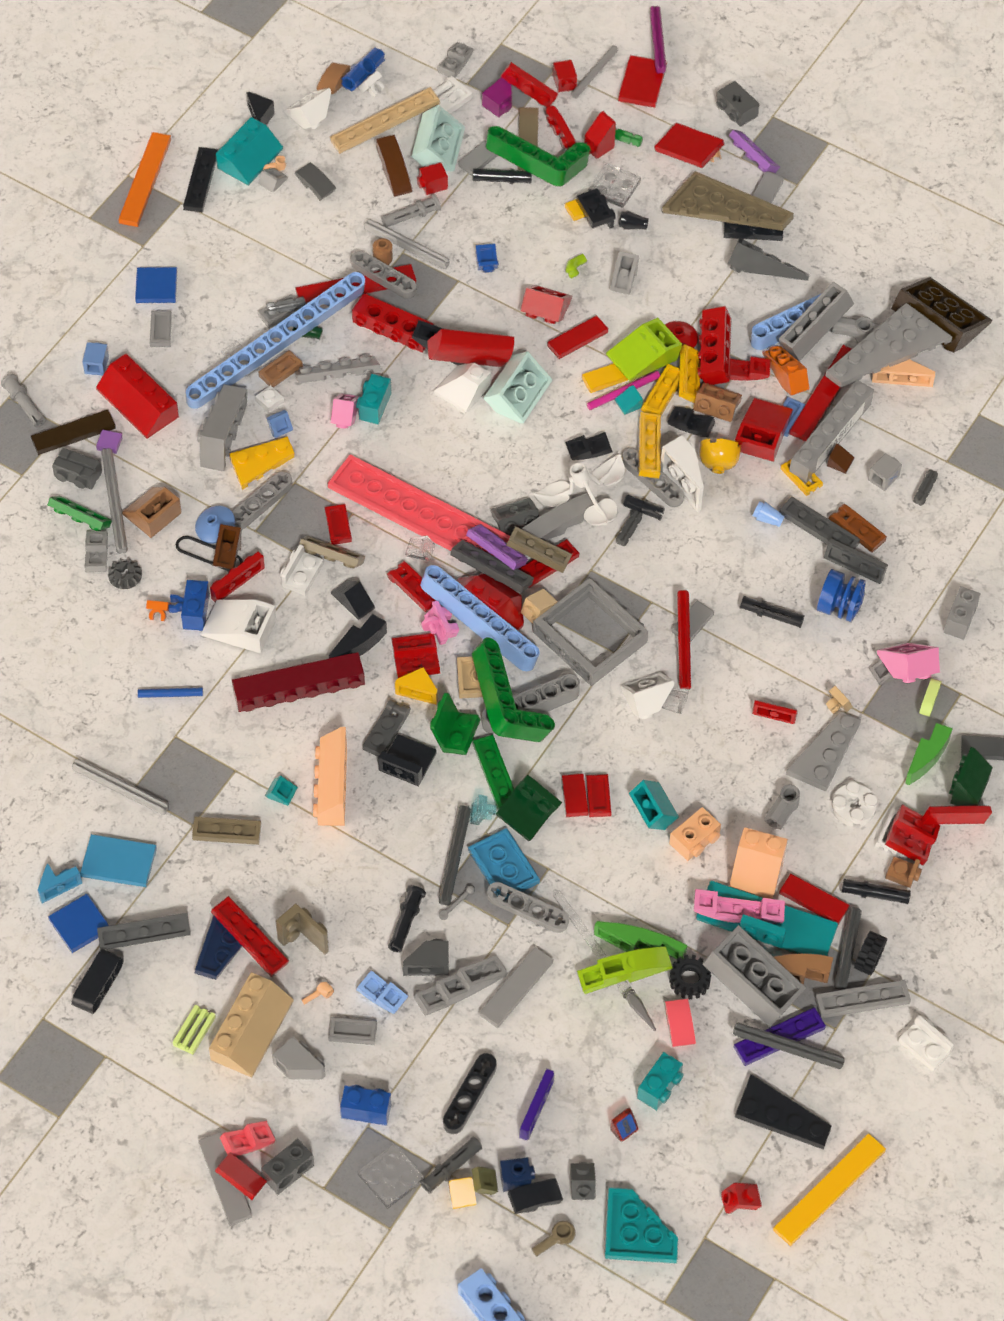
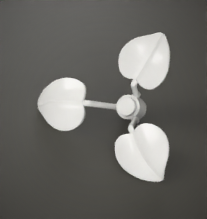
[534,454,625,526]

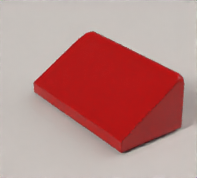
[752,700,798,724]

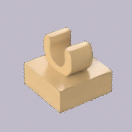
[826,686,853,714]

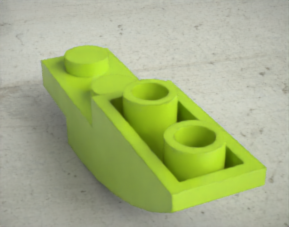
[577,947,673,994]

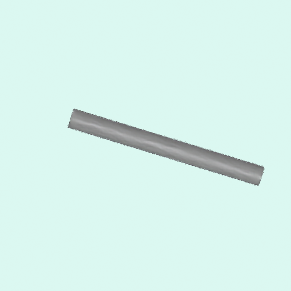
[571,45,618,98]

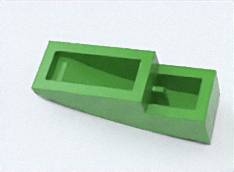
[905,723,953,785]

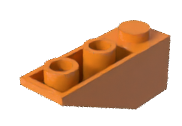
[762,346,809,396]

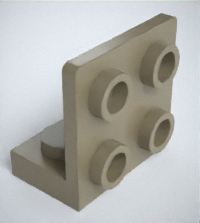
[276,903,329,955]

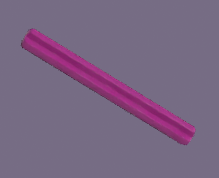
[650,6,667,74]

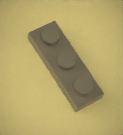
[506,526,572,573]
[299,536,365,569]
[192,817,262,845]

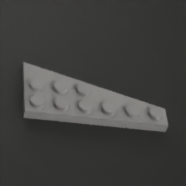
[826,303,952,387]

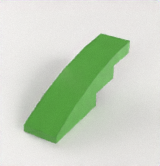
[594,921,688,960]

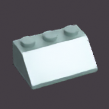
[411,105,465,172]
[484,351,552,424]

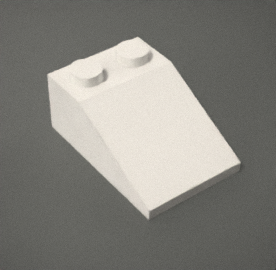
[660,435,704,512]

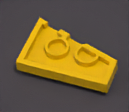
[229,436,295,490]

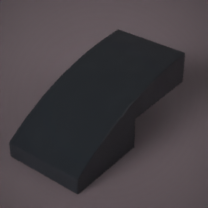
[667,406,715,438]
[565,432,613,460]
[508,1178,563,1214]

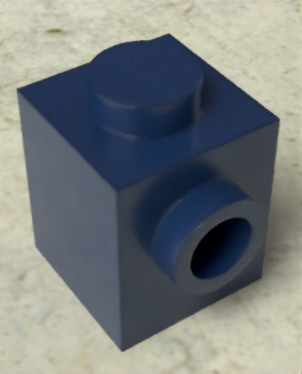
[500,1157,535,1192]

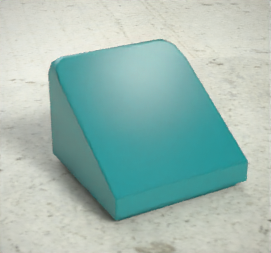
[615,385,643,415]
[265,775,298,806]

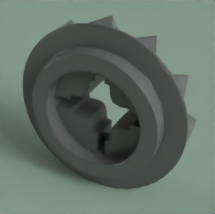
[108,559,142,589]

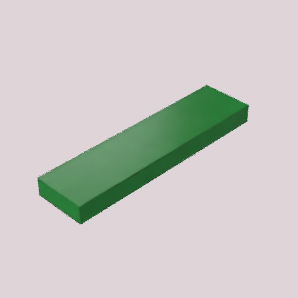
[472,735,514,810]

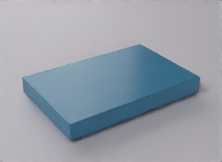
[468,828,540,900]
[80,834,157,887]

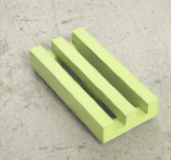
[173,1005,216,1055]

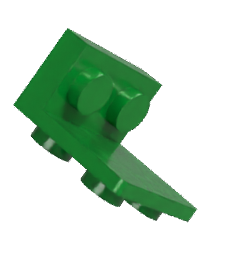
[430,693,481,755]

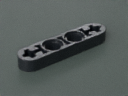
[443,1053,497,1134]

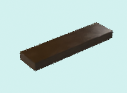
[31,409,116,455]

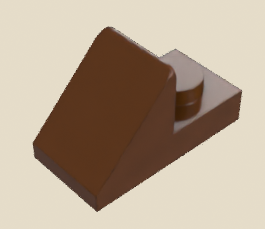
[212,524,242,569]

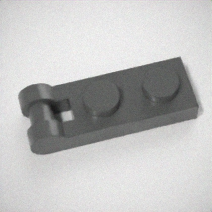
[363,699,411,757]

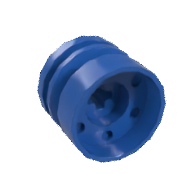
[817,569,866,623]

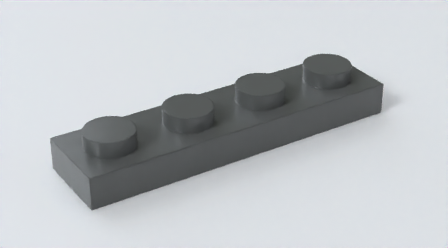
[779,497,860,549]
[450,540,534,593]
[97,913,191,950]

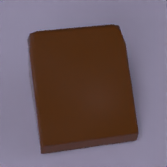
[827,444,855,474]

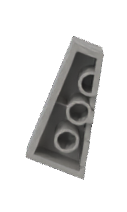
[197,384,247,471]

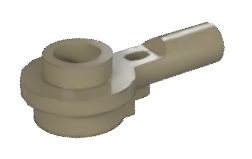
[531,1221,575,1257]

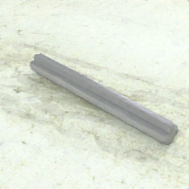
[364,219,450,269]
[72,759,169,815]

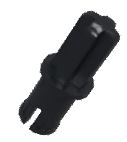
[623,495,665,521]

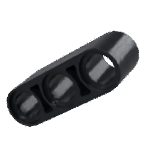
[71,949,124,1014]

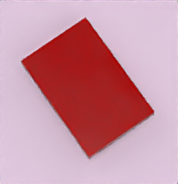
[618,55,667,108]
[654,123,724,168]

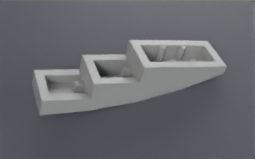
[522,493,599,541]
[414,955,508,1016]

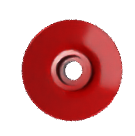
[665,321,698,354]

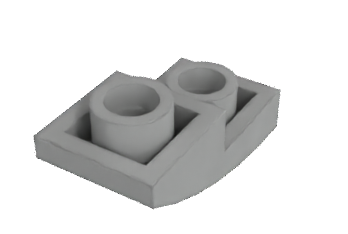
[437,42,474,78]

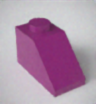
[482,77,512,118]

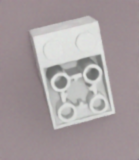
[201,600,276,653]

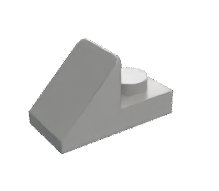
[610,251,639,295]

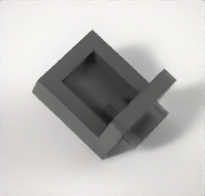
[571,1162,596,1200]

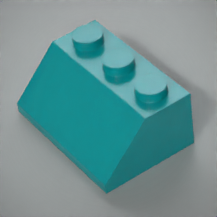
[216,117,283,186]

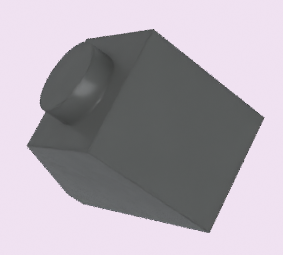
[403,939,449,976]

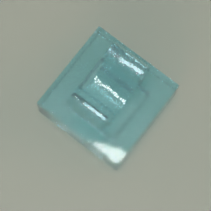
[470,795,496,825]

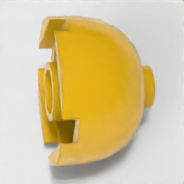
[699,439,741,474]

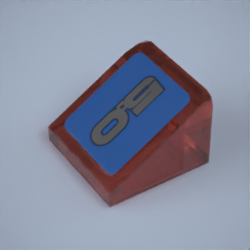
[610,1108,638,1142]

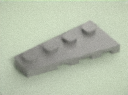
[295,355,381,383]
[786,711,861,791]

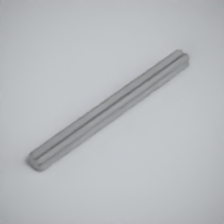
[101,448,128,554]

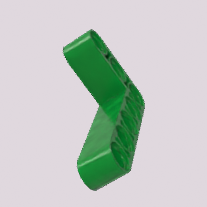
[486,126,590,187]
[472,637,555,742]

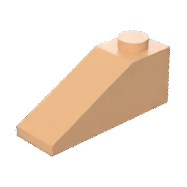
[872,359,935,387]

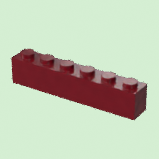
[232,652,365,712]

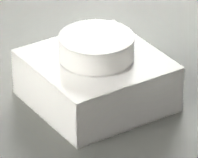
[255,385,284,413]

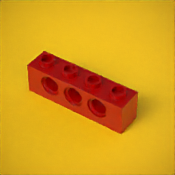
[352,293,434,353]
[698,306,731,385]

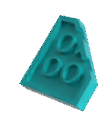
[605,1188,678,1264]

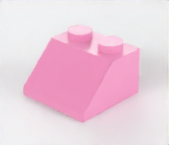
[877,643,940,683]

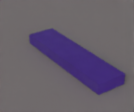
[734,1007,826,1066]

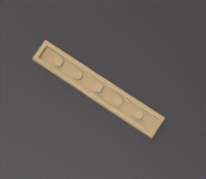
[330,87,440,154]

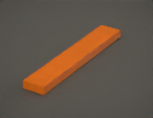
[119,132,171,227]

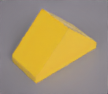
[395,667,438,705]

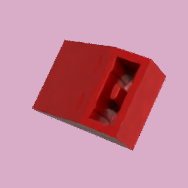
[735,398,793,462]

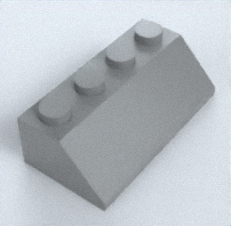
[703,925,806,1027]

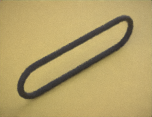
[175,536,243,571]

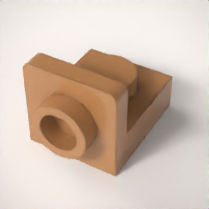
[885,857,922,888]

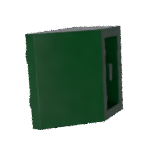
[949,747,993,806]

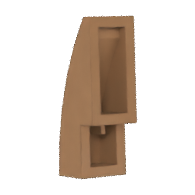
[773,954,833,985]

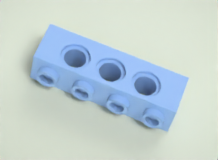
[458,1268,525,1321]

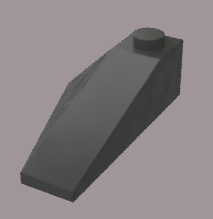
[728,238,810,281]

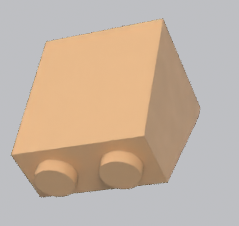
[729,827,788,899]

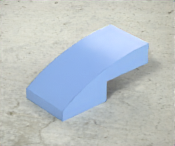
[356,971,408,1014]

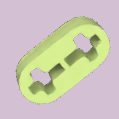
[919,678,942,717]

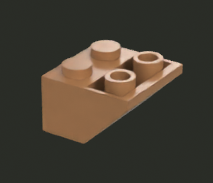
[122,487,181,538]

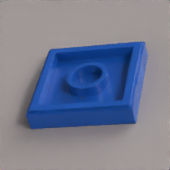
[135,267,177,303]
[48,894,109,953]

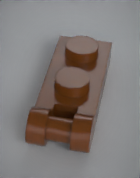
[829,504,887,553]

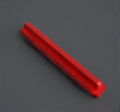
[677,590,691,690]

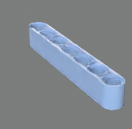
[421,565,540,672]

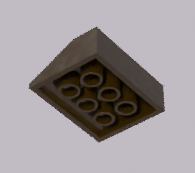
[891,277,992,353]

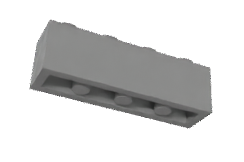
[779,282,854,361]

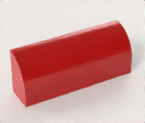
[427,329,514,367]

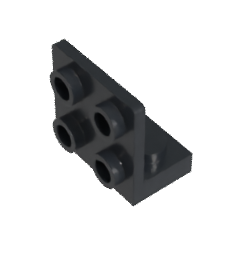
[378,735,437,787]

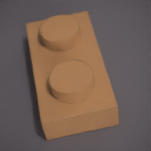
[258,350,303,388]

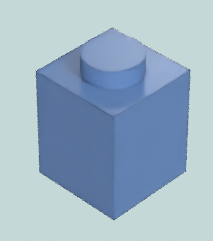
[82,342,109,376]

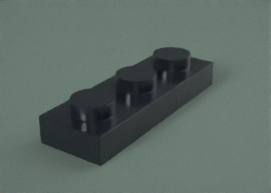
[724,222,783,241]

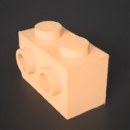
[669,807,721,861]

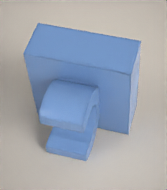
[266,410,293,438]

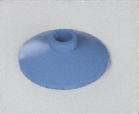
[195,506,235,544]

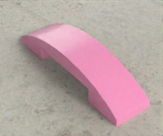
[694,889,785,924]

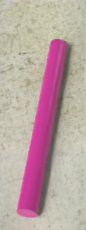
[587,371,660,410]

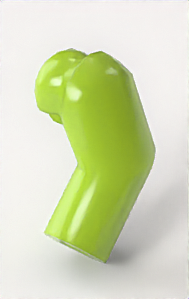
[565,254,587,278]

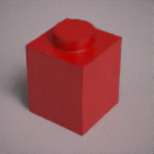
[553,60,577,92]
[417,163,448,195]

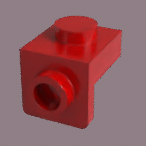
[721,1182,762,1214]

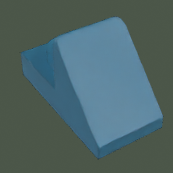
[37,864,82,904]

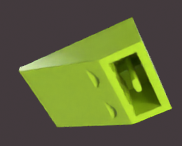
[606,318,682,381]

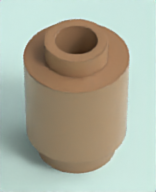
[373,238,393,266]

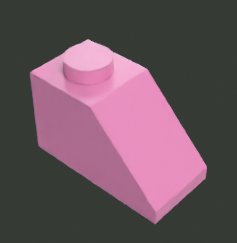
[331,393,361,429]

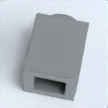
[868,453,902,491]

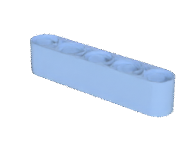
[751,293,822,350]

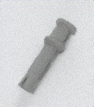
[381,194,441,227]
[1,374,46,427]

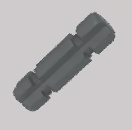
[266,297,306,315]
[914,470,938,506]
[616,510,642,546]

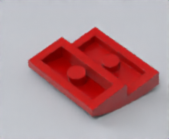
[392,633,440,678]
[885,805,941,865]

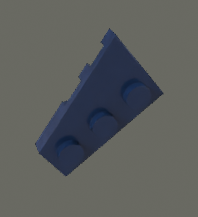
[194,915,258,980]

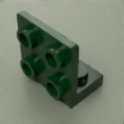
[496,775,562,841]

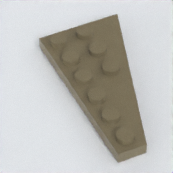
[662,171,794,231]

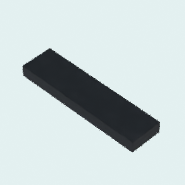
[183,147,218,213]

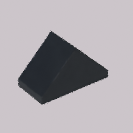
[246,92,275,125]
[331,580,375,620]

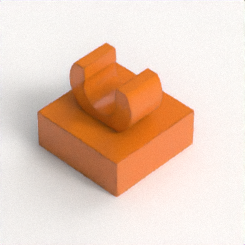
[146,600,171,621]

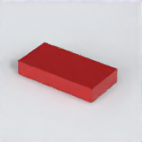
[325,504,352,545]
[562,774,588,817]
[586,774,611,817]
[215,1152,267,1200]

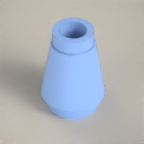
[752,501,785,527]

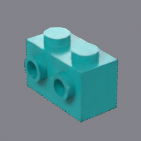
[356,374,391,425]
[629,780,679,830]
[637,1052,684,1111]

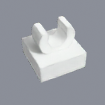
[358,71,384,97]

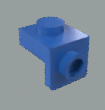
[475,244,499,273]

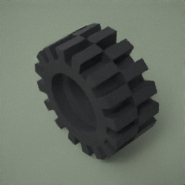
[854,931,887,976]
[669,955,711,1000]

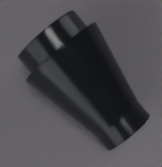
[619,210,649,230]

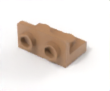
[693,383,742,422]

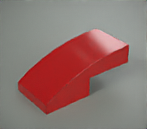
[730,356,770,381]

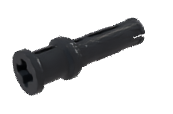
[388,885,426,953]

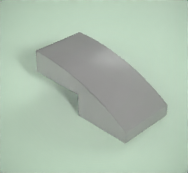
[84,531,108,572]

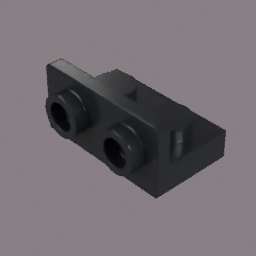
[576,188,616,229]

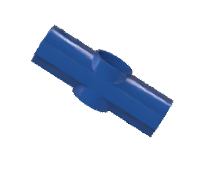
[342,47,385,91]

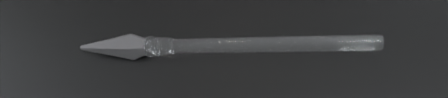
[553,890,656,1031]

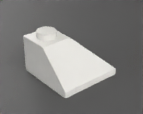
[284,88,331,130]
[434,363,491,413]
[620,672,674,719]

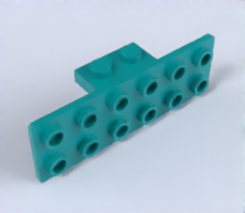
[696,881,838,956]

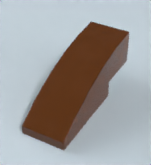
[376,135,413,197]

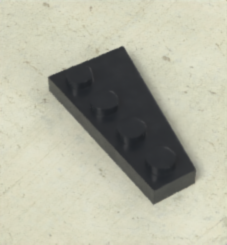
[735,1074,832,1150]

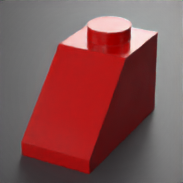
[585,111,616,159]

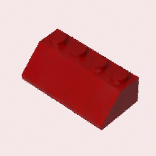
[96,354,179,439]

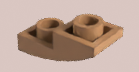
[317,63,350,95]

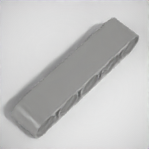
[482,674,580,734]

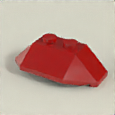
[456,574,524,631]

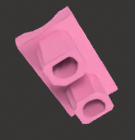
[421,601,459,645]

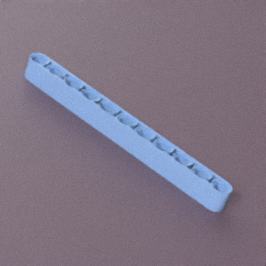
[186,272,365,409]

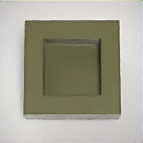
[472,1166,498,1195]

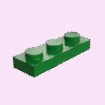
[47,495,112,531]

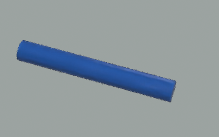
[138,688,203,698]

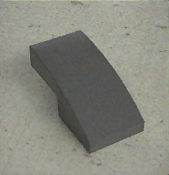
[295,162,336,201]

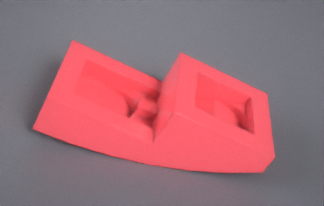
[665,999,696,1047]
[220,1121,276,1156]

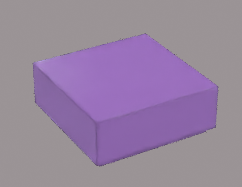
[96,430,123,454]

